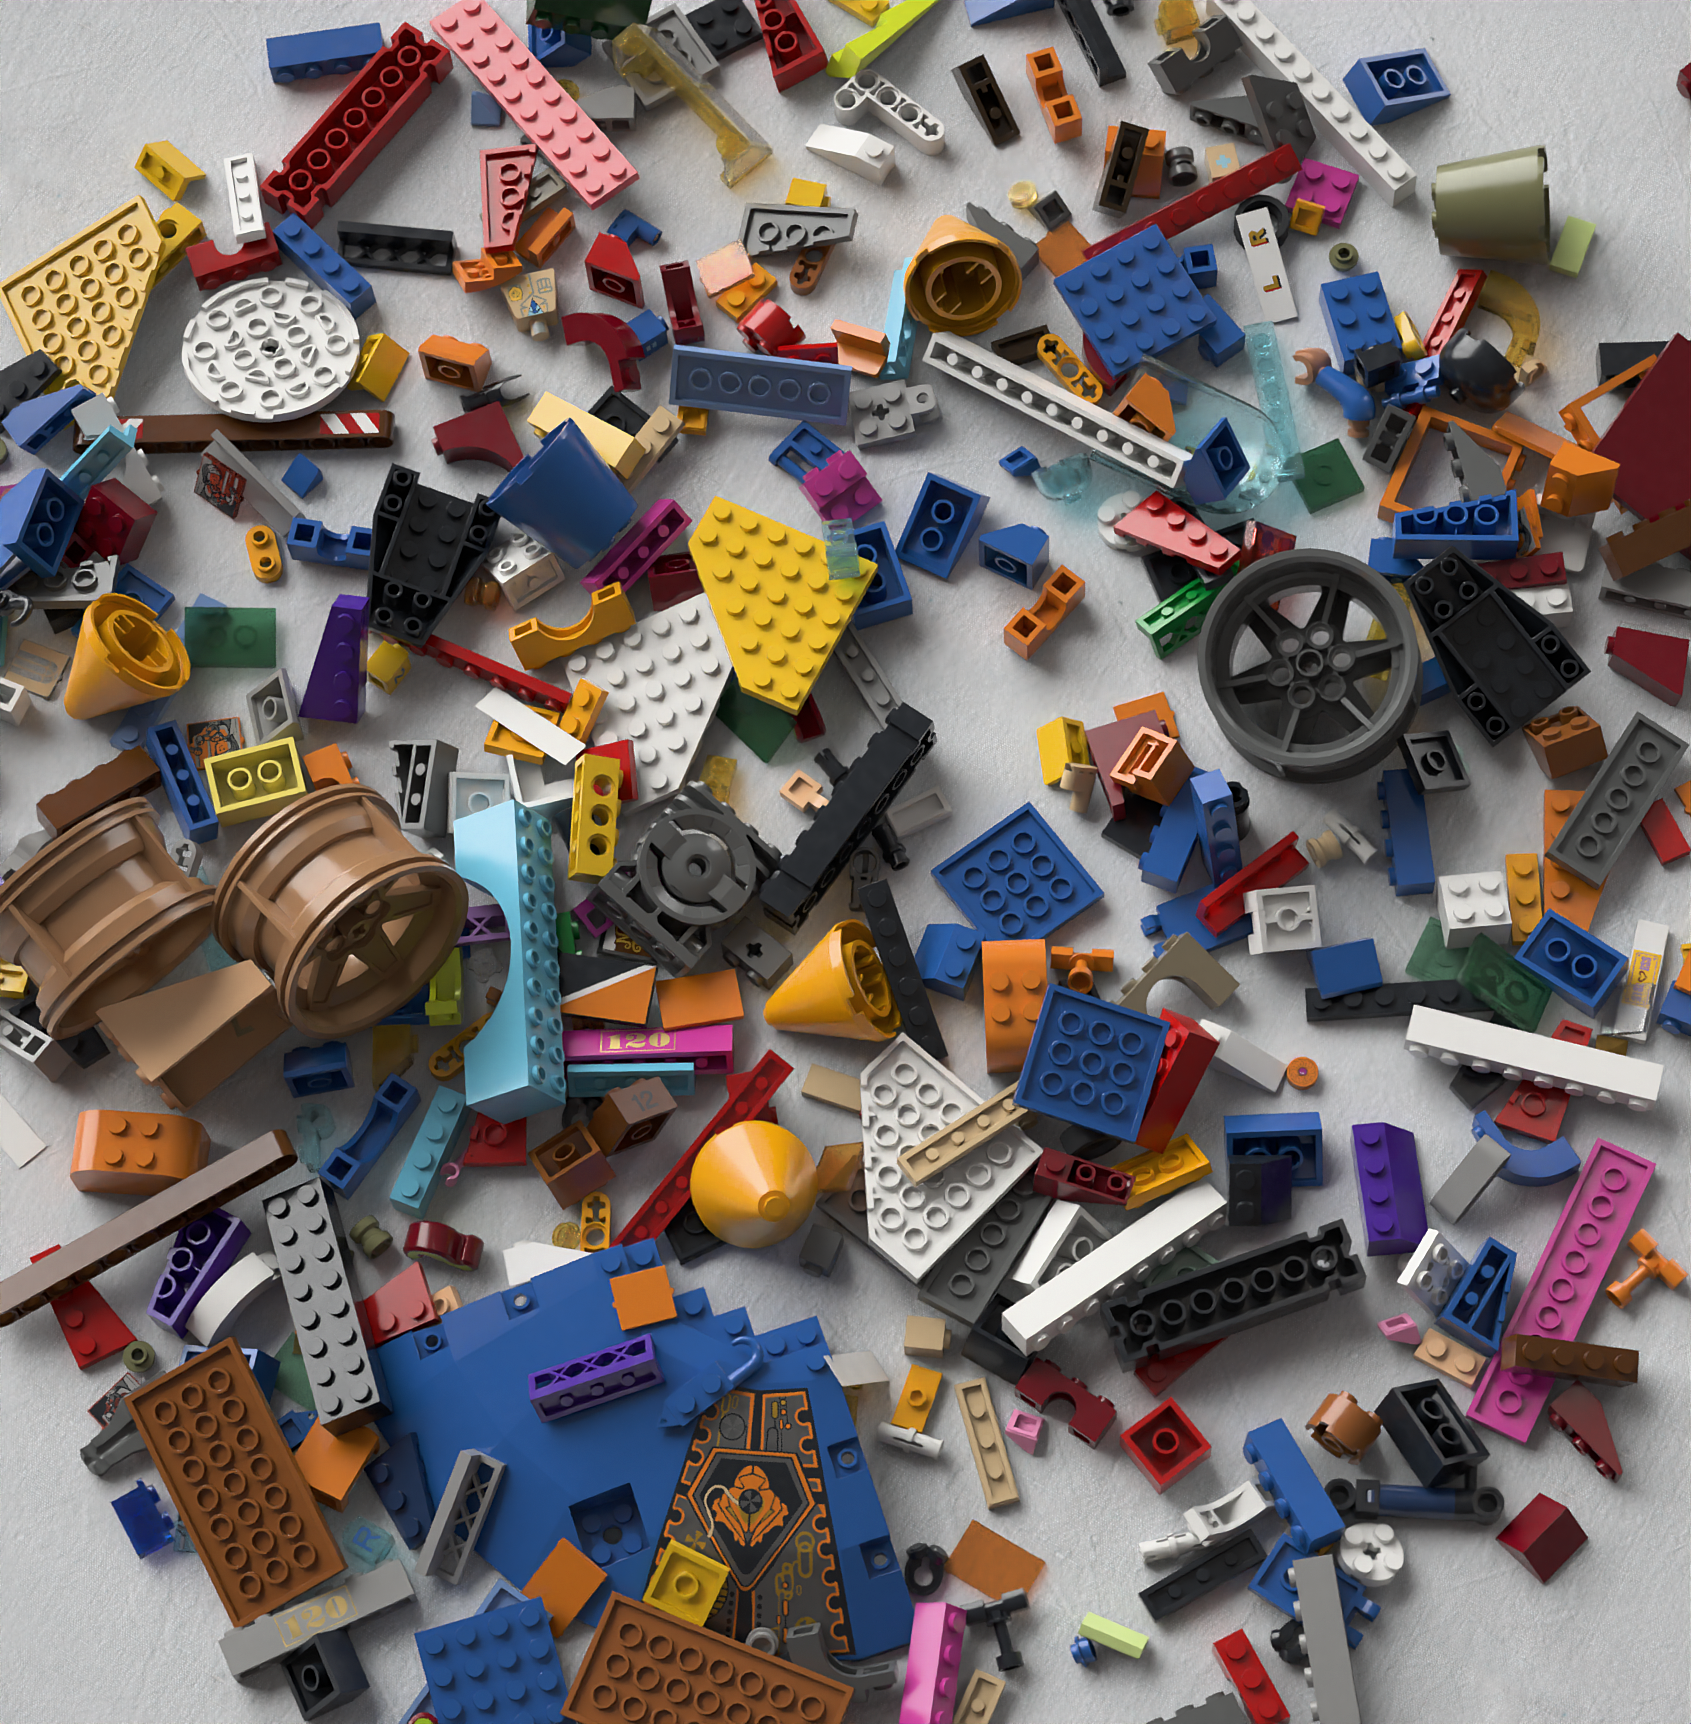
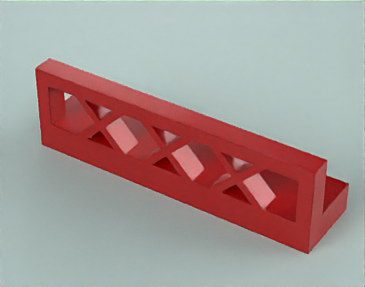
[1195,831,1310,938]

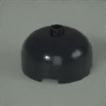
[1438,328,1525,414]

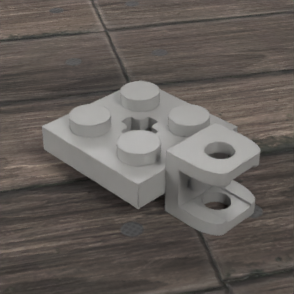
[849,379,941,450]

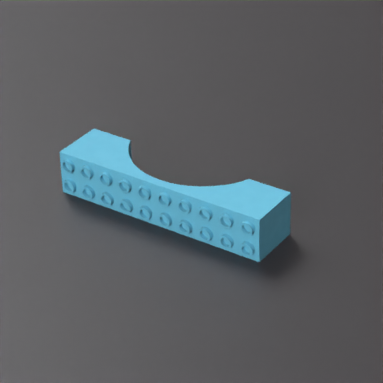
[453,799,566,1124]

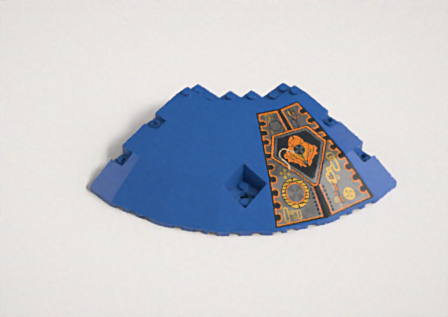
[374,1238,915,1662]

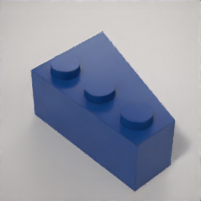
[1434,1236,1517,1358]

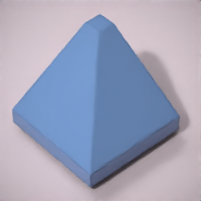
[471,91,502,127]

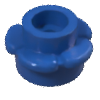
[1070,1636,1097,1667]

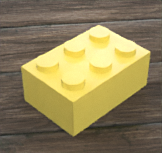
[204,736,309,828]

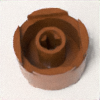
[1305,1391,1384,1465]

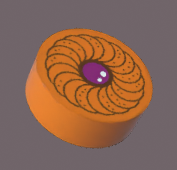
[1286,1057,1318,1090]

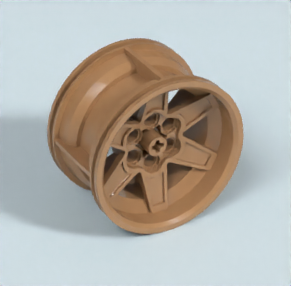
[210,783,469,1040]
[0,797,217,1040]

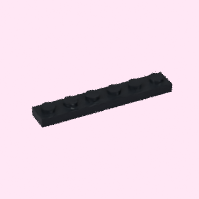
[857,879,948,1061]
[1305,977,1496,1022]

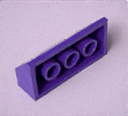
[1350,1122,1428,1257]

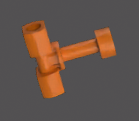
[1050,946,1114,994]
[1605,1228,1688,1309]

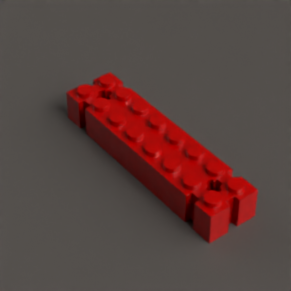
[260,21,454,230]

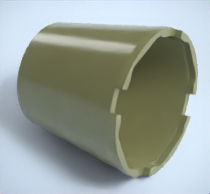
[1431,145,1550,265]

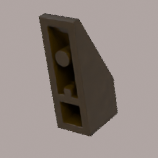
[951,54,1020,146]
[1092,121,1149,219]

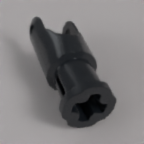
[459,374,530,414]

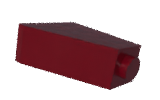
[1604,626,1690,707]

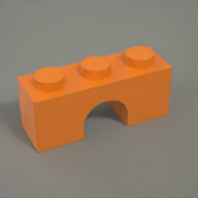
[1026,46,1082,144]
[1003,565,1085,661]
[302,743,360,791]

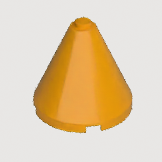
[903,215,1022,337]
[64,593,191,720]
[763,919,902,1042]
[690,1120,818,1248]

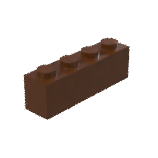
[1598,498,1691,581]
[36,745,161,840]
[1501,1334,1639,1387]

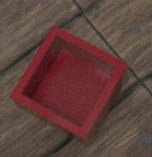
[73,478,158,565]

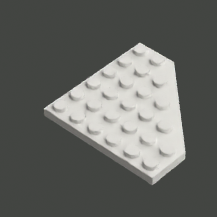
[560,592,734,817]
[860,1032,1044,1284]

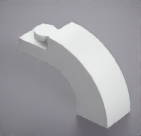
[1183,1478,1275,1547]

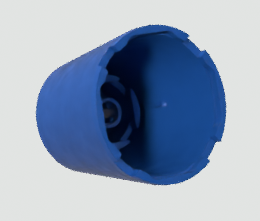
[486,417,638,569]

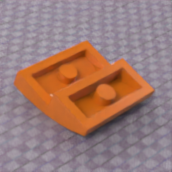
[452,247,522,293]

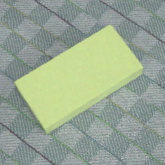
[1549,216,1596,278]
[1078,1612,1150,1659]

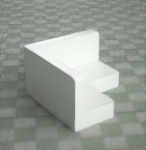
[506,754,574,818]

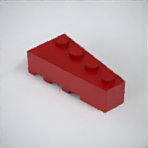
[754,0,828,93]
[1134,1008,1220,1154]

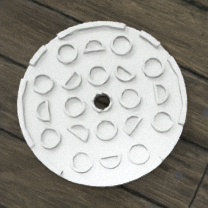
[182,277,360,422]

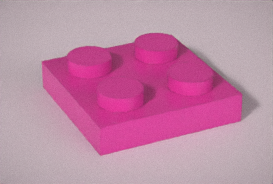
[1285,157,1360,229]

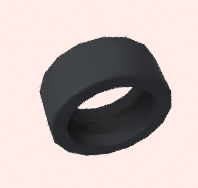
[1233,195,1290,249]
[1059,1125,1122,1161]

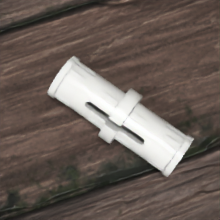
[1322,808,1379,865]
[876,1421,944,1460]
[1138,1531,1207,1564]

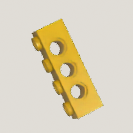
[151,202,207,290]
[567,754,623,885]

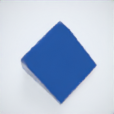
[281,453,323,499]

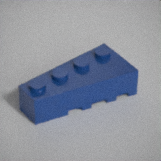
[1392,489,1519,560]

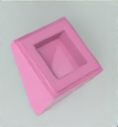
[1377,1313,1421,1345]
[1005,1409,1045,1455]

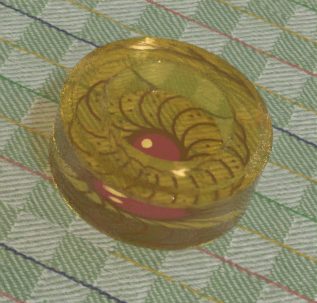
[1008,181,1039,209]

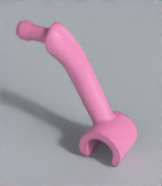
[440,1126,473,1187]

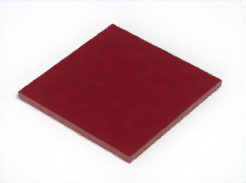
[1591,332,1691,561]

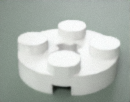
[1097,491,1146,552]
[1337,1523,1404,1587]

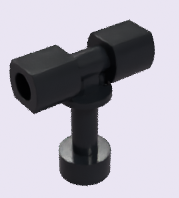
[960,1588,1030,1672]

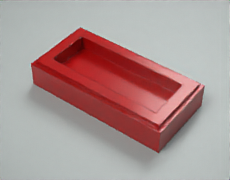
[1639,798,1691,866]

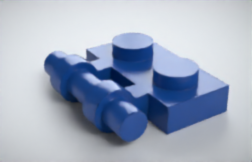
[1382,354,1444,410]

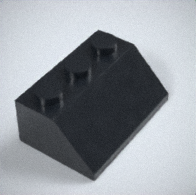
[1374,1378,1491,1489]

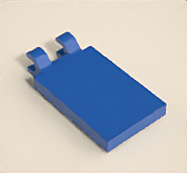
[1140,883,1253,958]
[1247,1532,1381,1650]

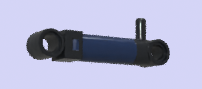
[1324,1466,1505,1526]

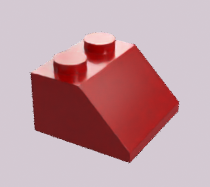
[584,232,645,309]

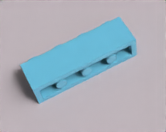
[389,1085,472,1220]

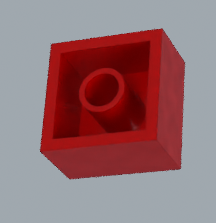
[1119,1397,1212,1495]

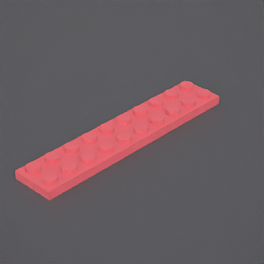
[430,0,640,211]

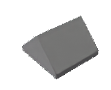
[246,668,304,745]

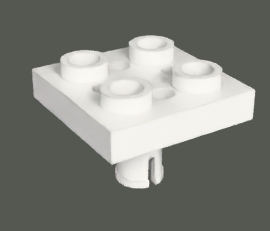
[1397,1228,1469,1317]

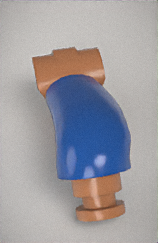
[1292,347,1376,438]

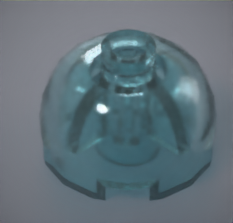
[1031,452,1093,505]

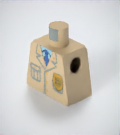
[500,268,559,341]

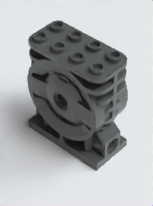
[586,781,782,978]

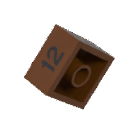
[586,1076,678,1158]

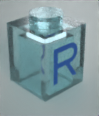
[342,1515,396,1567]

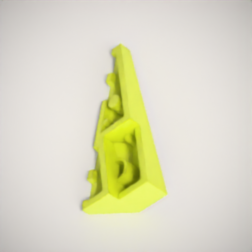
[825,0,940,78]

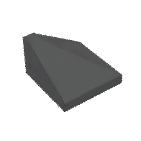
[1027,190,1072,231]

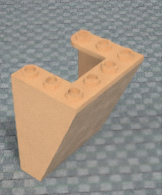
[95,959,293,1114]

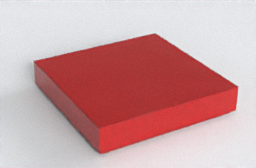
[576,739,639,804]

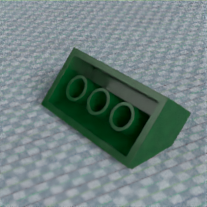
[526,0,652,45]

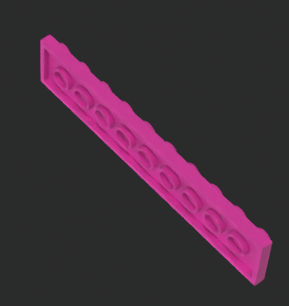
[1465,1137,1656,1446]

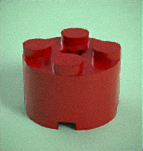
[736,298,806,357]

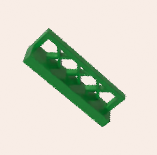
[1135,560,1247,660]

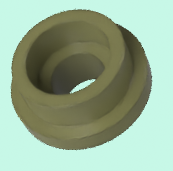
[1329,243,1359,272]
[123,1341,155,1373]

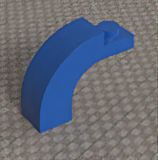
[1471,1110,1581,1187]

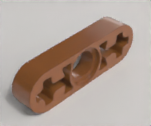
[789,244,836,296]

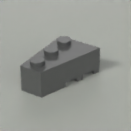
[389,739,459,838]

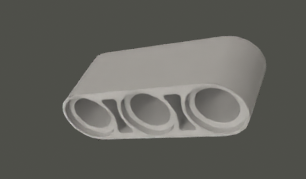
[1430,1134,1511,1225]

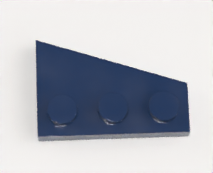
[363,1432,436,1550]

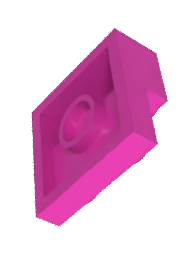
[798,450,883,536]

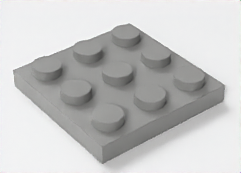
[601,3,720,112]

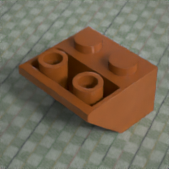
[1521,706,1608,779]

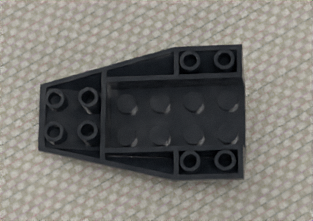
[366,463,501,648]
[1403,546,1591,748]

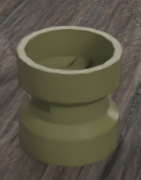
[349,1215,394,1259]

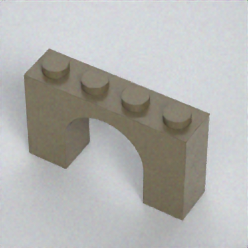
[1110,932,1240,1015]

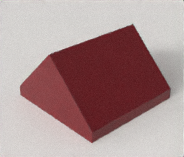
[1495,1493,1588,1585]

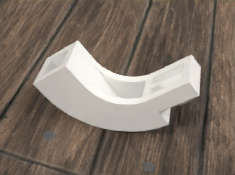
[185,1250,283,1347]

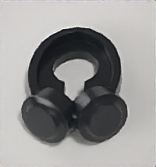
[562,1095,603,1135]
[904,1543,949,1596]
[1270,1619,1309,1666]

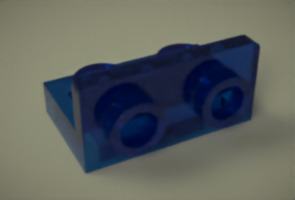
[111,1478,175,1559]

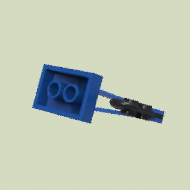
[0,468,85,627]

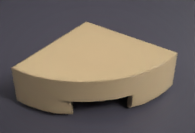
[1518,358,1547,387]

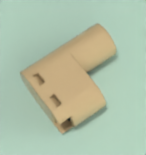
[1060,762,1098,813]

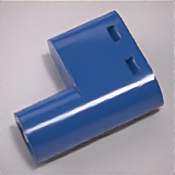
[607,209,662,248]

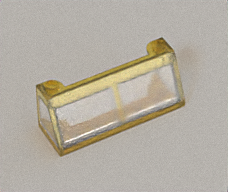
[612,23,773,189]

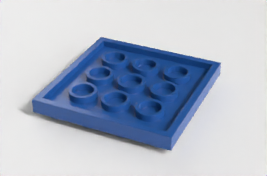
[1053,224,1217,380]
[930,801,1104,941]
[1012,983,1171,1144]
[414,1596,577,1724]

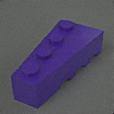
[298,594,370,724]
[146,1208,252,1340]

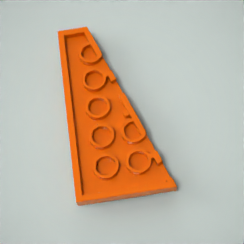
[1543,790,1610,932]

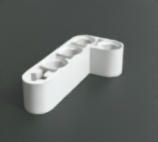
[834,69,945,156]

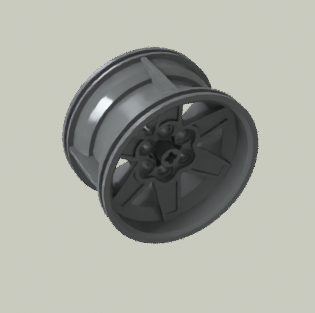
[1197,548,1423,784]

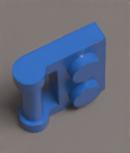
[768,421,845,484]

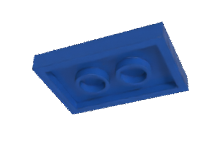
[70,563,175,638]

